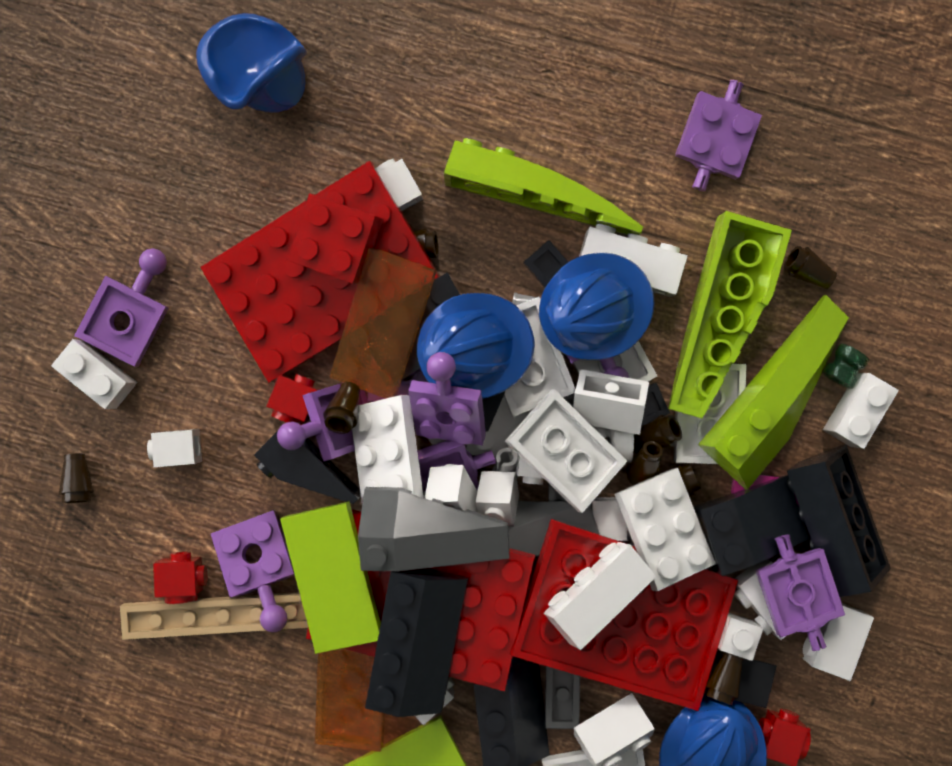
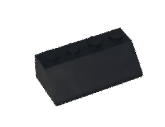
[787,444,891,597]
[365,568,469,717]
[473,656,550,766]

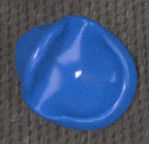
[196,13,307,113]
[539,253,654,360]
[417,293,535,399]
[659,693,767,766]

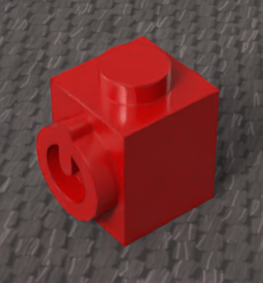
[266,374,320,425]
[153,552,208,604]
[759,708,811,766]

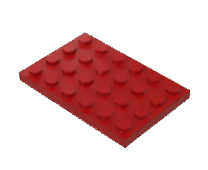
[200,161,440,383]
[306,509,536,691]
[509,519,738,711]

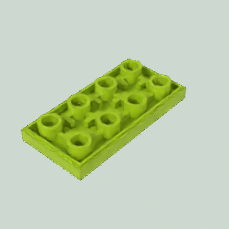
[280,502,381,654]
[343,715,467,766]

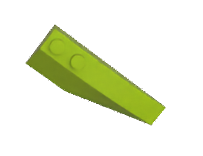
[444,138,643,235]
[668,211,792,418]
[698,295,849,490]

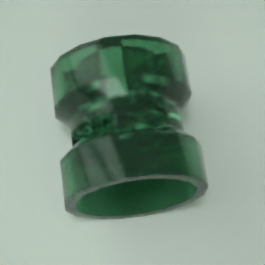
[822,343,870,389]

